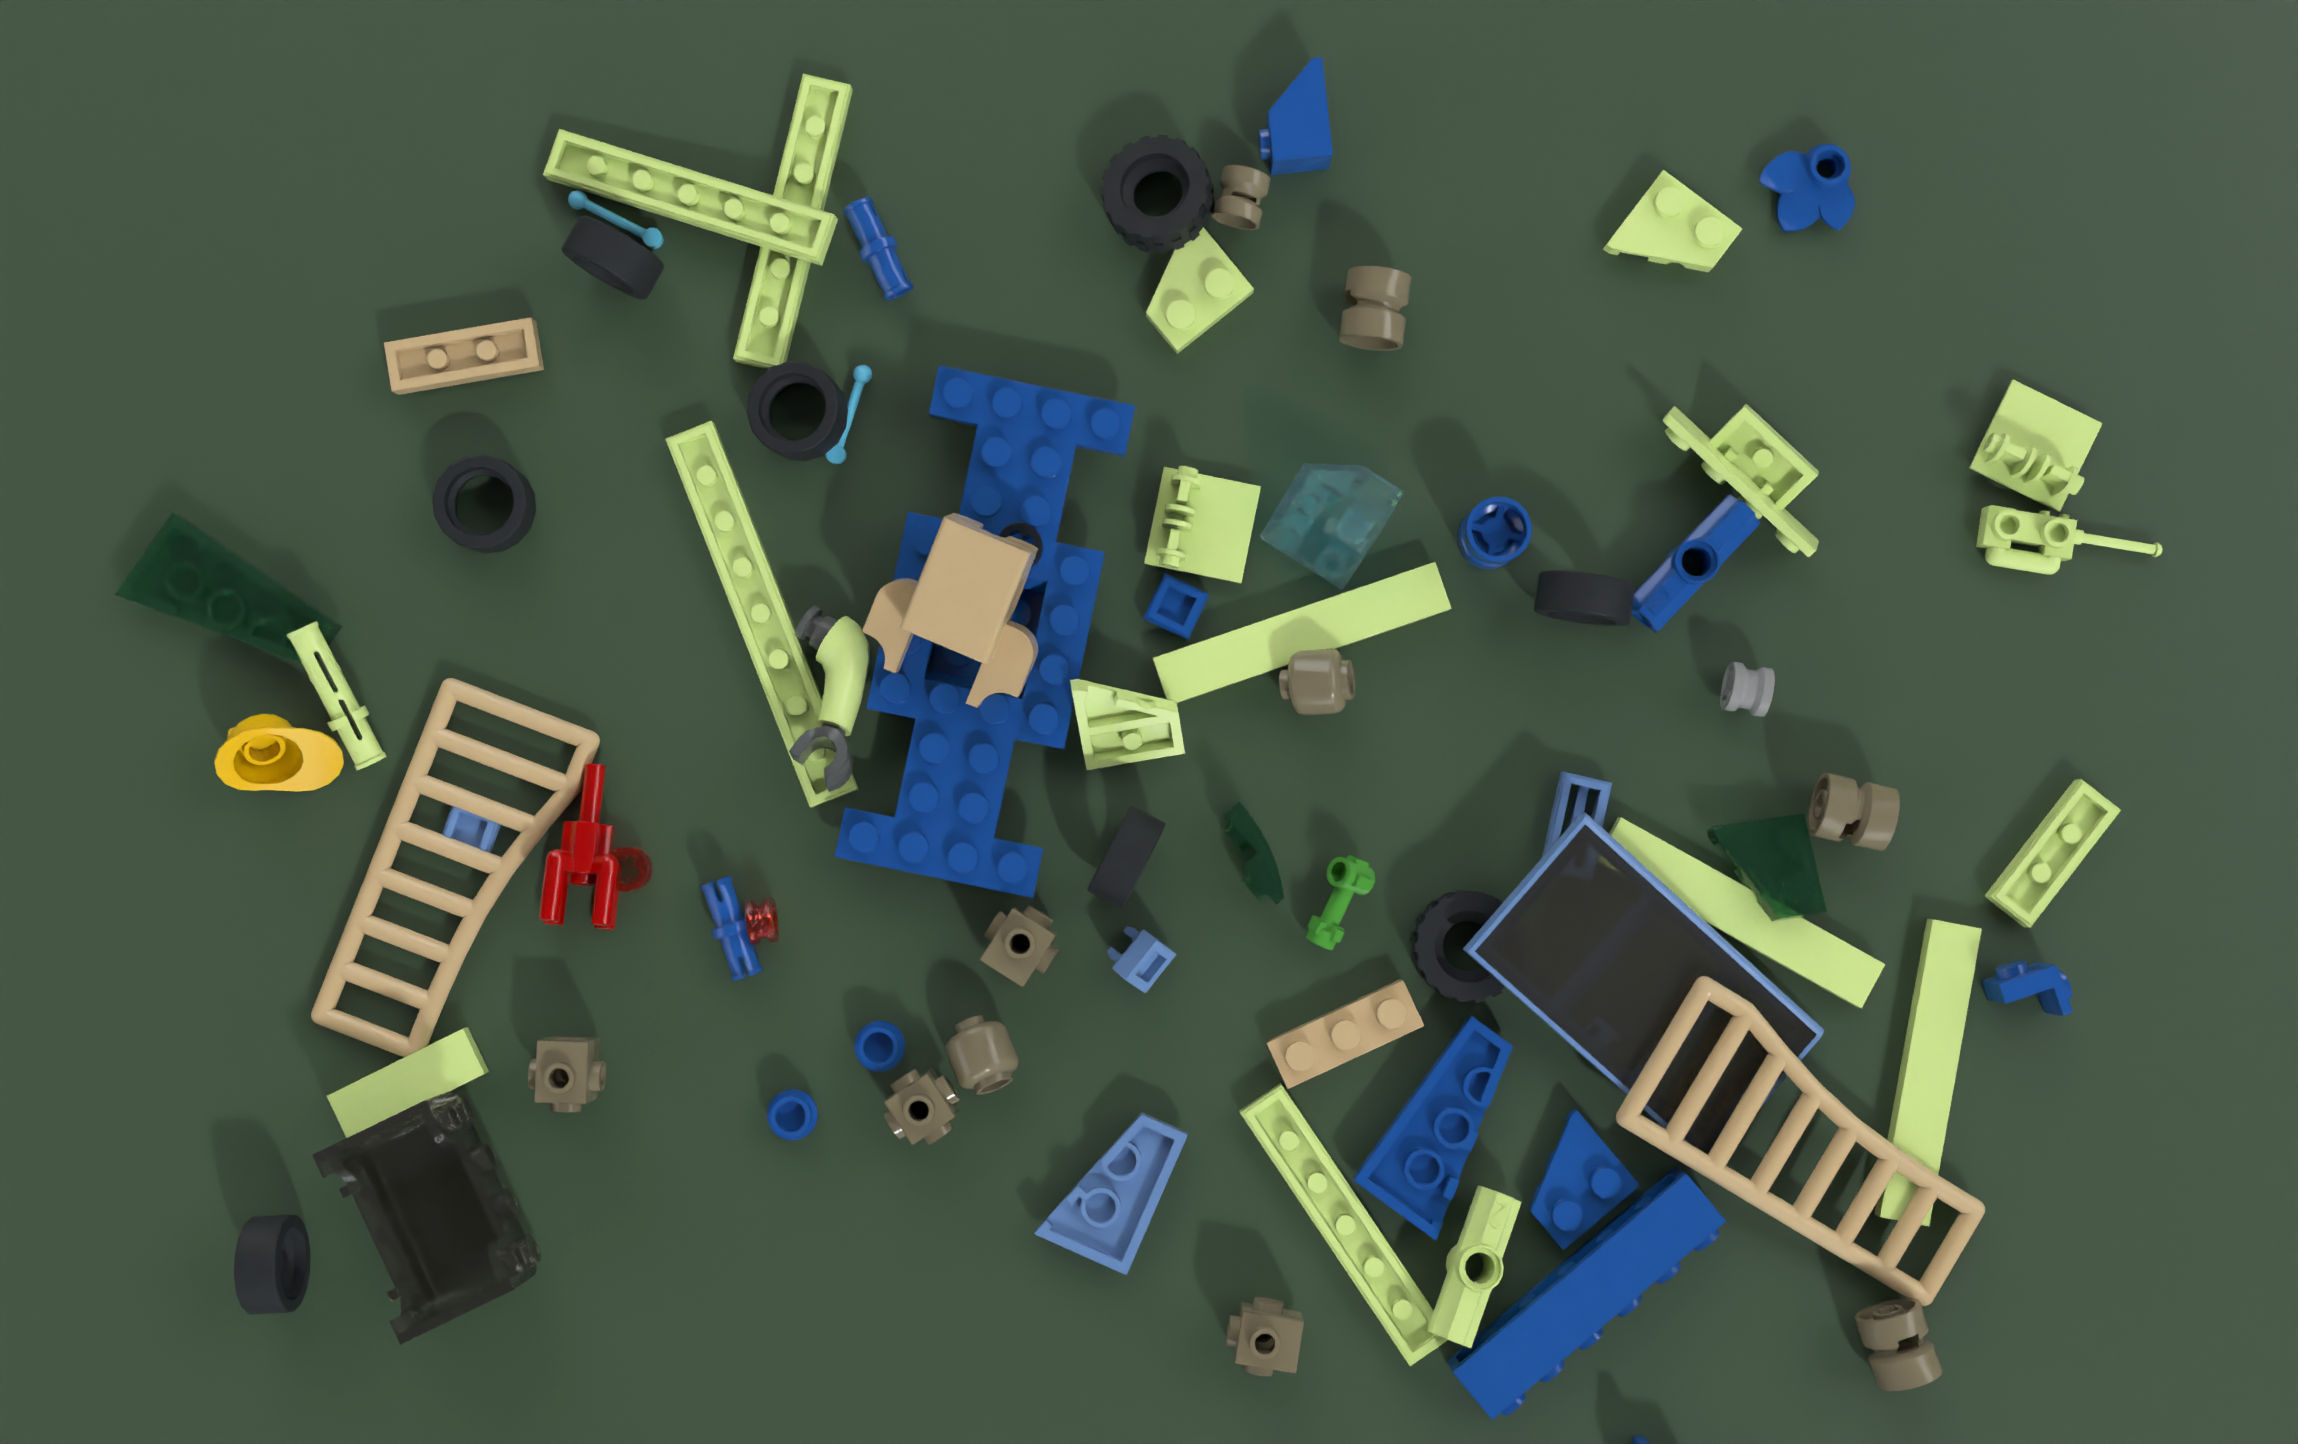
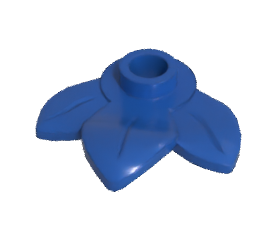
[1759,144,1855,232]

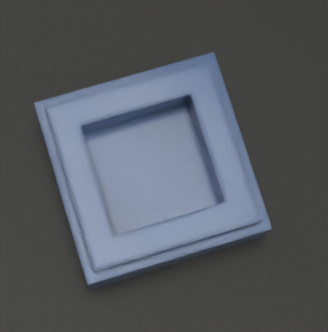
[442,806,501,853]

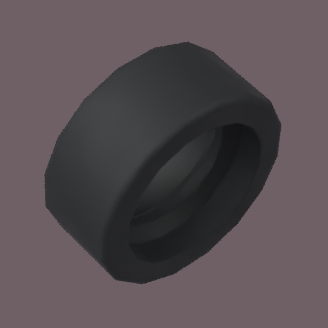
[561,216,664,300]
[747,361,848,461]
[432,455,536,553]
[1534,570,1635,626]
[1087,806,1165,908]
[234,1215,310,1315]

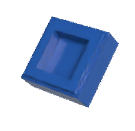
[1143,573,1209,640]

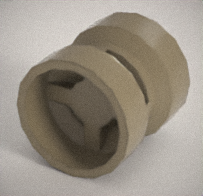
[1212,165,1271,230]

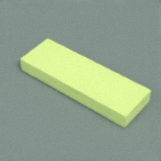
[1985,779,2121,928]
[327,1027,489,1141]

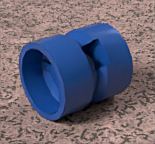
[1457,497,1532,570]

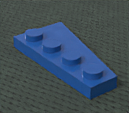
[1352,1015,1513,1240]

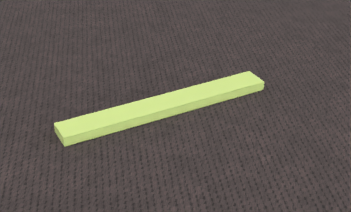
[665,421,858,808]

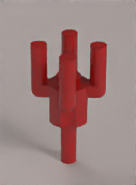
[539,764,621,930]

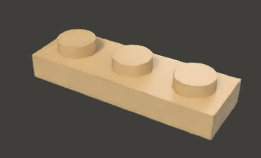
[384,317,544,395]
[1266,979,1424,1089]

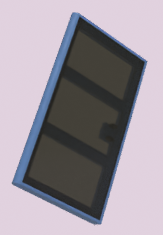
[1463,812,1824,1154]

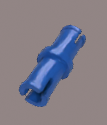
[843,197,914,301]
[700,875,763,981]

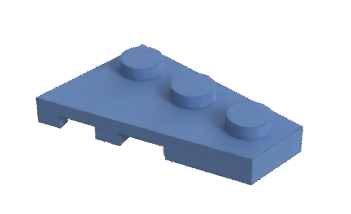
[1034,1112,1188,1275]

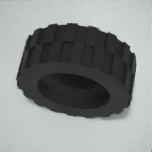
[1101,135,1215,253]
[1410,890,1526,1002]

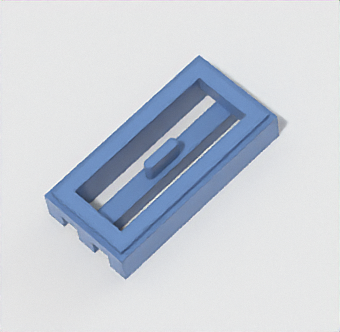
[1542,772,1612,880]

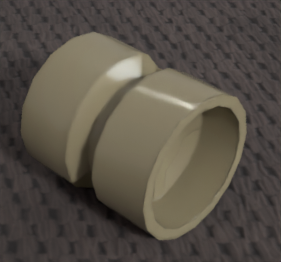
[1339,266,1411,351]
[1807,772,1900,851]
[1854,1298,1943,1391]

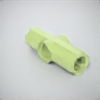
[1427,1186,1522,1348]

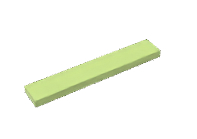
[733,74,853,369]
[543,129,838,266]
[1153,562,1452,703]
[1595,817,1885,1008]
[1874,919,1982,1226]
[1240,1083,1448,1366]

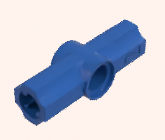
[1631,494,1761,633]

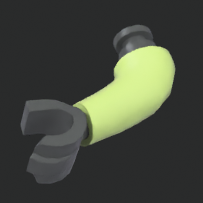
[789,606,871,792]

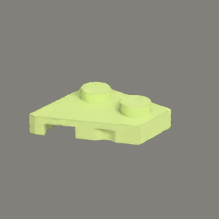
[1603,170,1742,272]
[1146,227,1254,354]
[1070,679,1185,770]

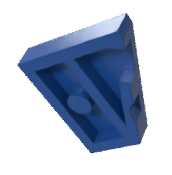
[1528,1108,1640,1250]

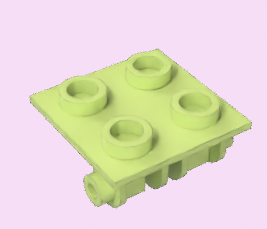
[1969,379,2103,512]
[1144,466,1261,583]

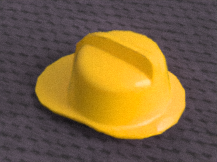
[214,714,344,792]

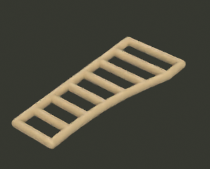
[311,678,600,1057]
[1616,976,1985,1306]

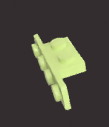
[1663,404,1819,557]

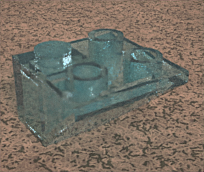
[1259,463,1405,590]

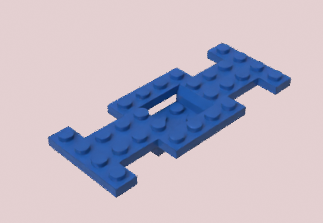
[835,365,1135,898]

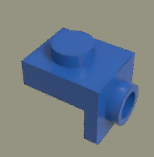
[1981,960,2072,1016]

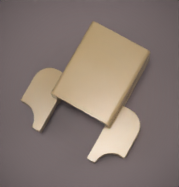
[862,513,1038,708]

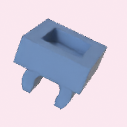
[1107,926,1177,994]

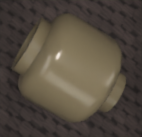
[1279,648,1355,716]
[946,1015,1019,1095]

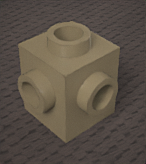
[980,904,1060,987]
[528,1036,606,1112]
[884,1068,960,1145]
[1226,1297,1304,1376]

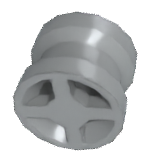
[1720,661,1775,717]

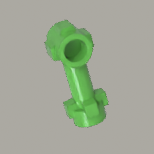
[1306,855,1375,950]

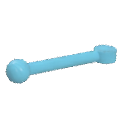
[568,190,664,249]
[826,365,872,464]

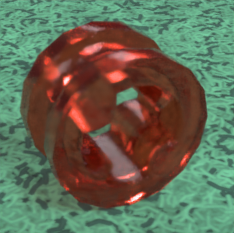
[611,847,653,892]
[745,897,779,945]

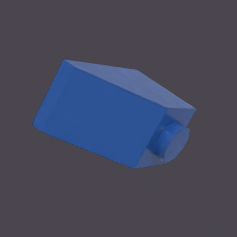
[1258,57,1333,175]

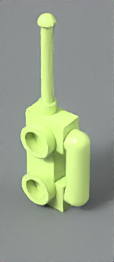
[1976,505,2163,575]

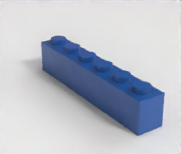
[1446,1167,1726,1420]

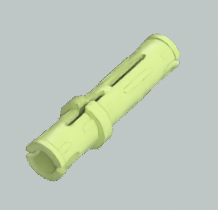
[286,621,387,770]

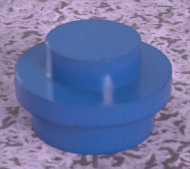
[855,1021,906,1072]
[767,1089,818,1140]

